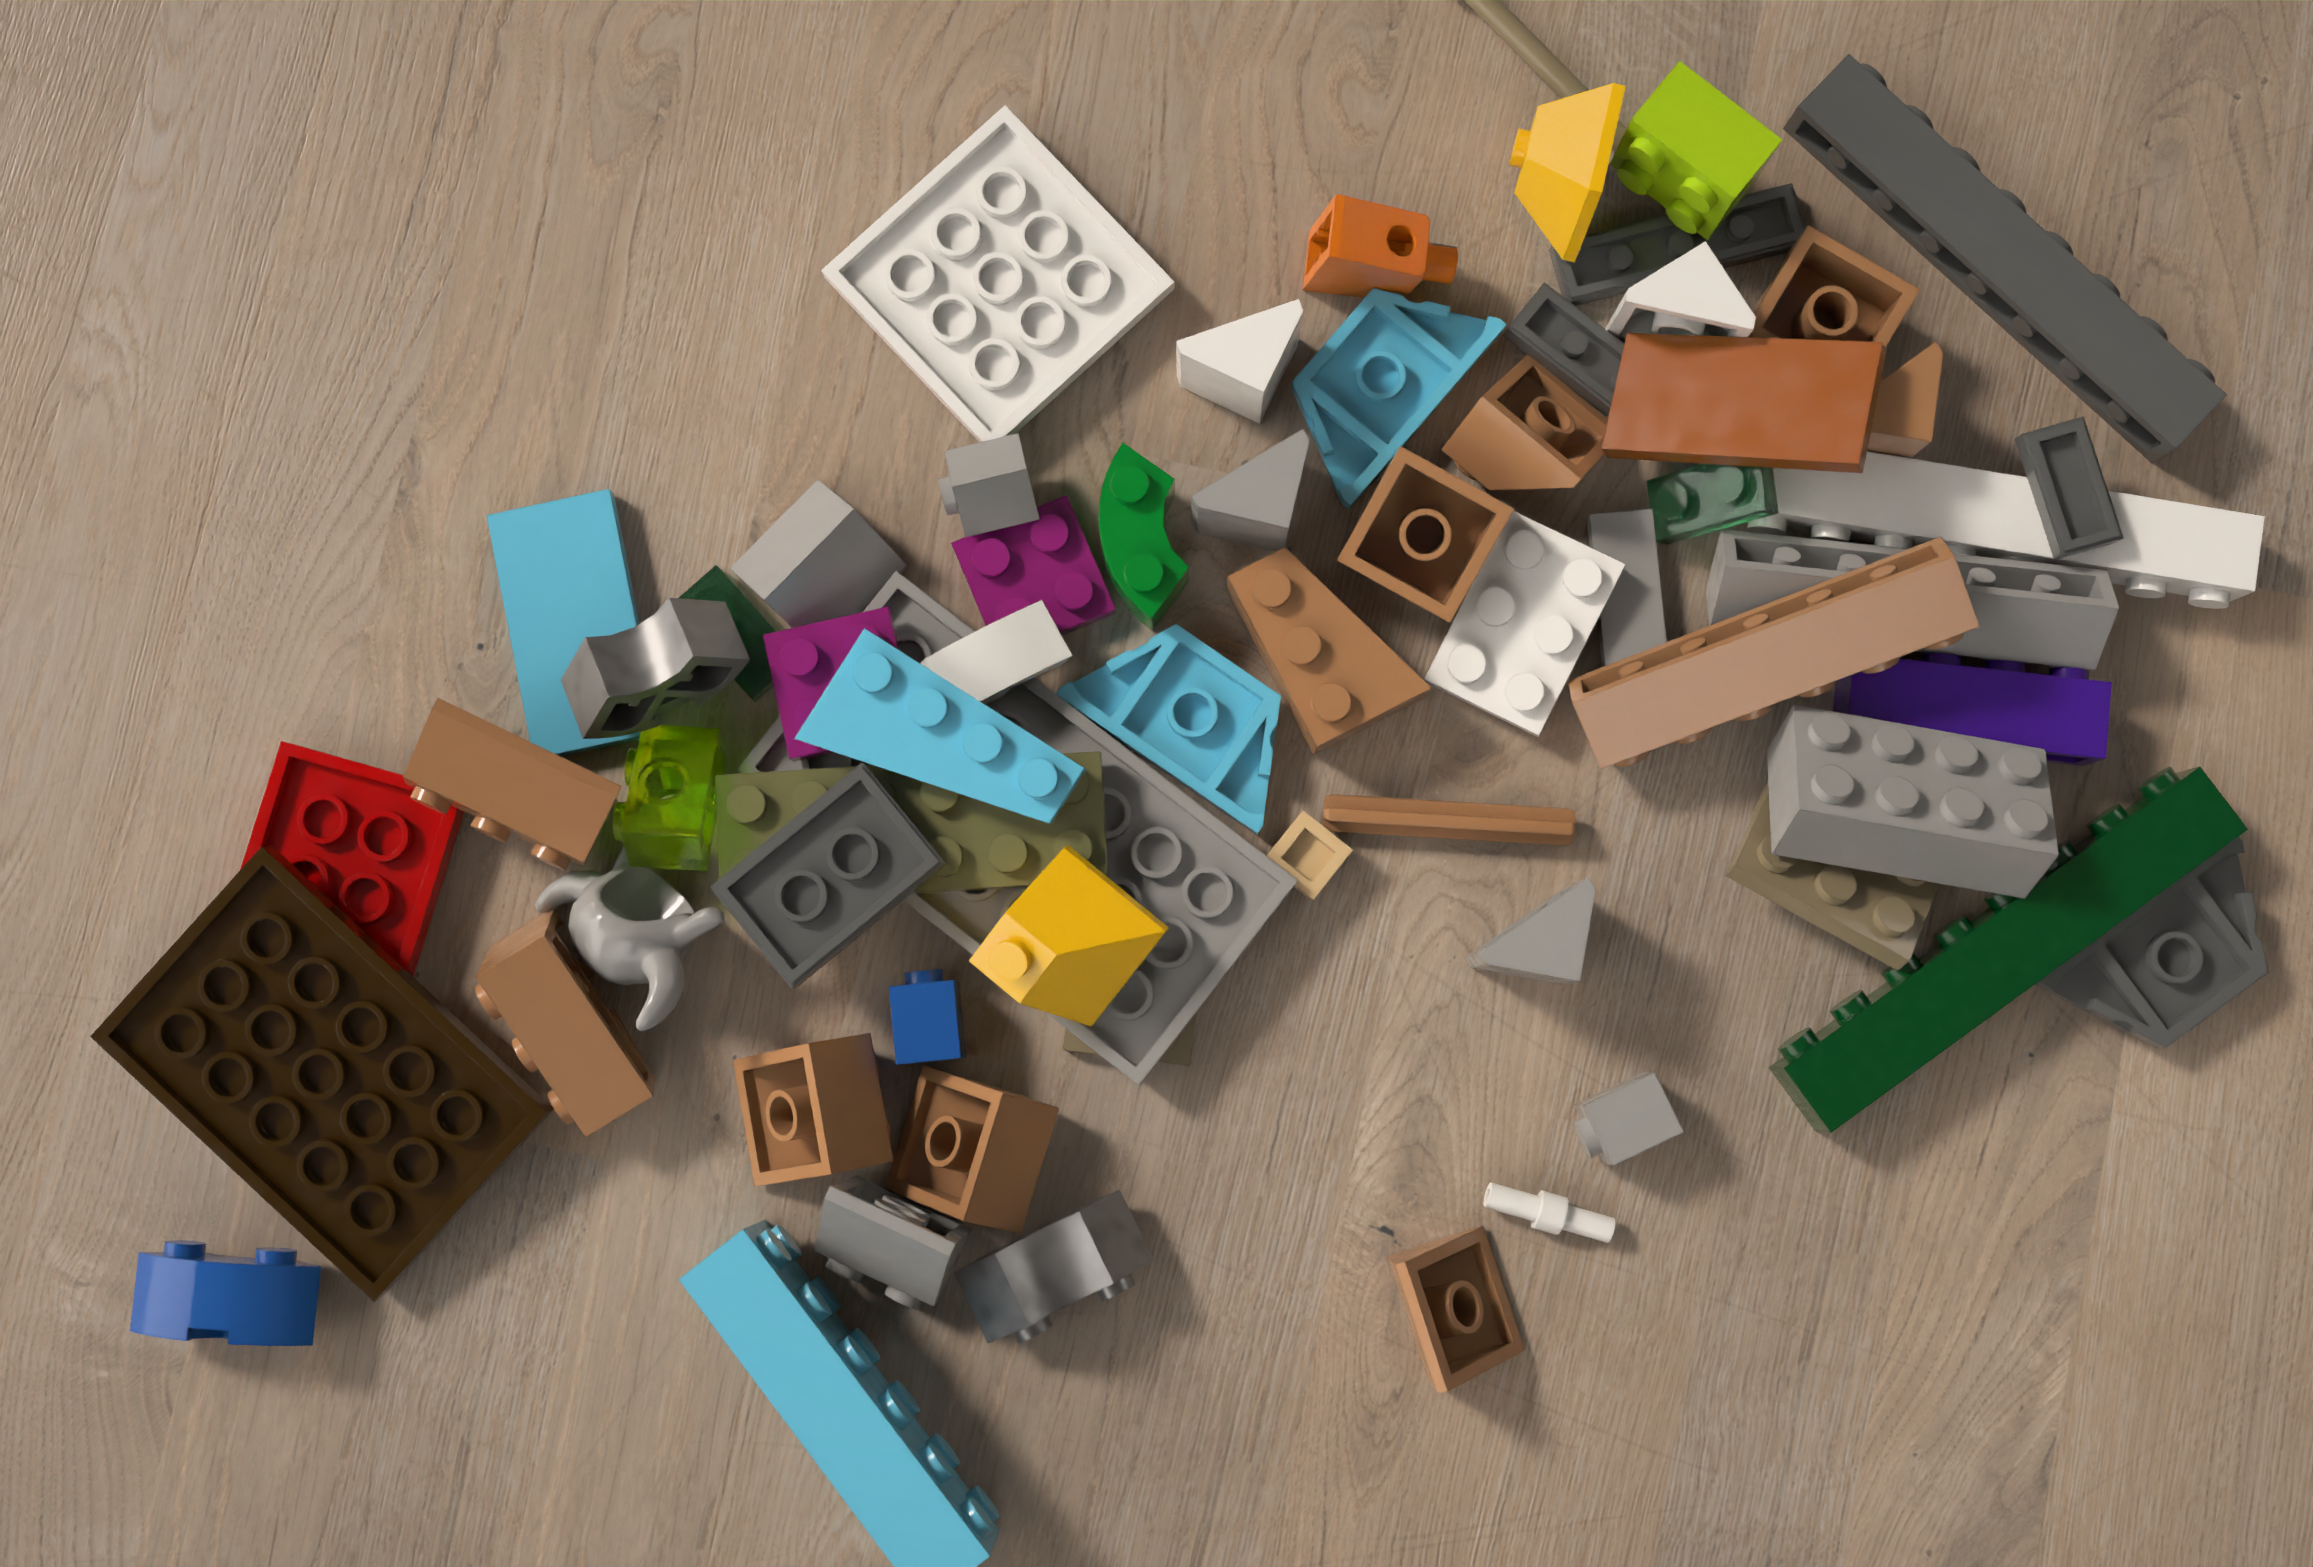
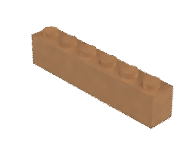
[1568,537,1980,769]

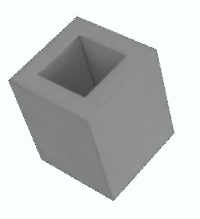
[938,433,1039,537]
[1573,1072,1684,1166]

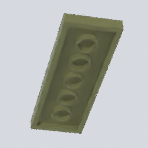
[715,751,1109,905]

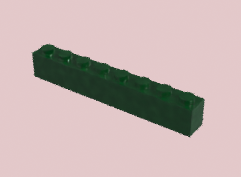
[1769,766,2248,1133]

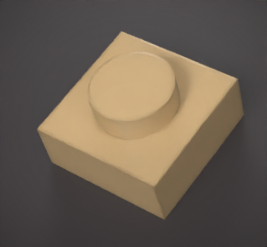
[1267,810,1353,901]

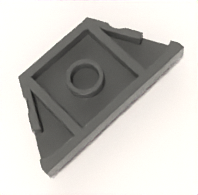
[2035,837,2269,1048]

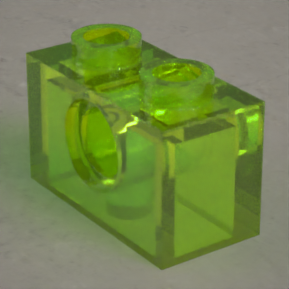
[613,725,727,871]

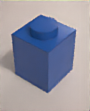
[889,969,966,1065]

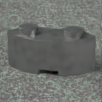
[561,598,750,739]
[954,1189,1154,1344]

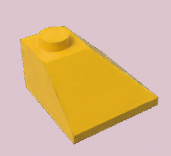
[1509,83,1626,263]
[969,845,1169,1027]

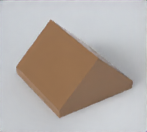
[1867,342,1944,458]
[1388,1226,1525,1393]

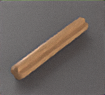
[1322,794,1576,846]

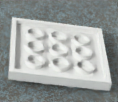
[821,105,1175,442]

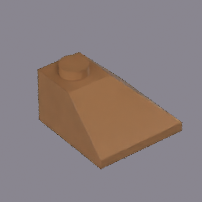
[1441,354,1608,490]

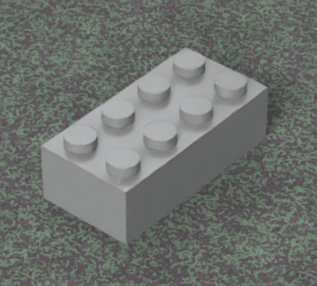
[1767,704,2059,898]

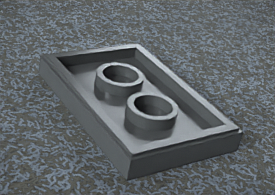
[710,762,947,989]

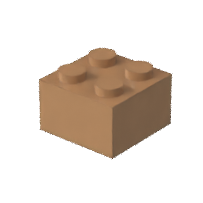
[1748,225,1920,348]
[1337,446,1514,623]

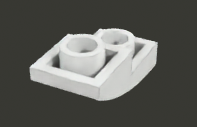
[920,600,1073,704]

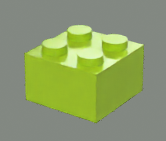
[1609,60,1783,241]

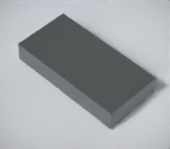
[2015,416,2124,560]

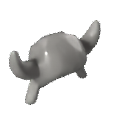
[535,826,725,1031]

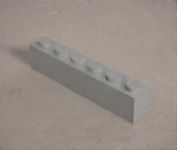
[1706,529,2119,670]

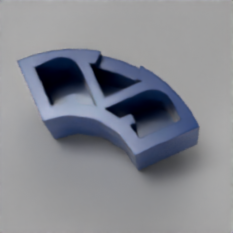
[130,1240,321,1346]

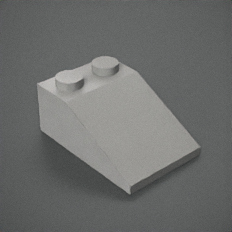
[815,1175,972,1310]

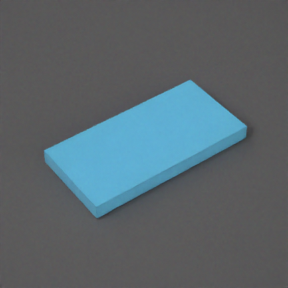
[486,489,662,757]

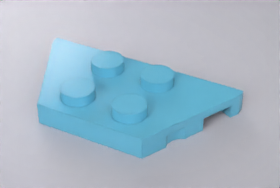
[1291,288,1507,510]
[1056,624,1281,836]

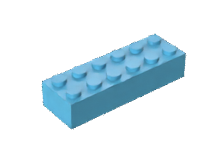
[678,1220,1000,1567]

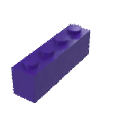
[1833,653,2112,766]

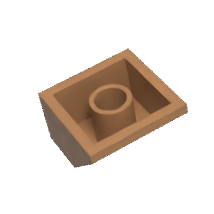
[733,1033,893,1187]
[885,1065,1059,1234]

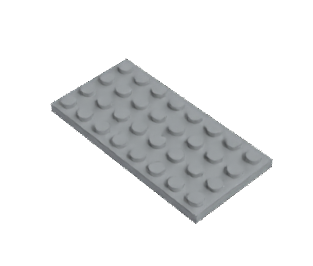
[737,571,1298,1086]

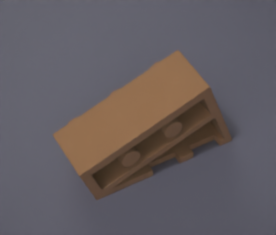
[1226,547,1432,755]
[475,909,655,1138]

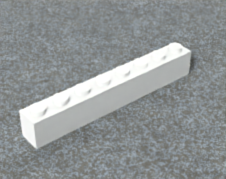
[1730,451,2265,609]

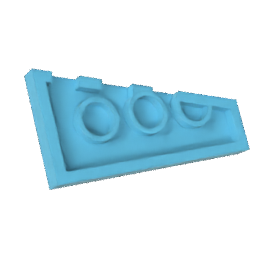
[794,628,1086,824]

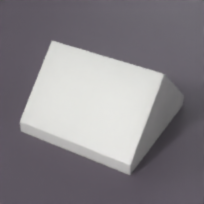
[1606,241,1756,342]
[1176,299,1303,424]

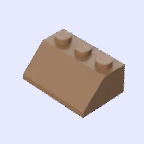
[403,698,622,871]

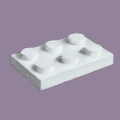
[1424,511,1625,737]

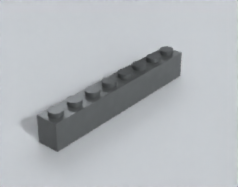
[1783,54,2227,463]

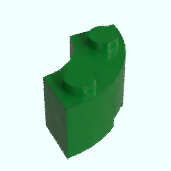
[1098,443,1189,631]

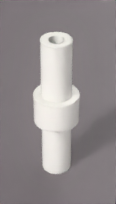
[1483,1182,1615,1243]

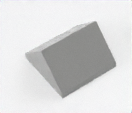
[1191,429,1310,552]
[730,480,908,628]
[1464,878,1596,985]

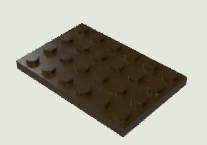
[90,845,554,1302]

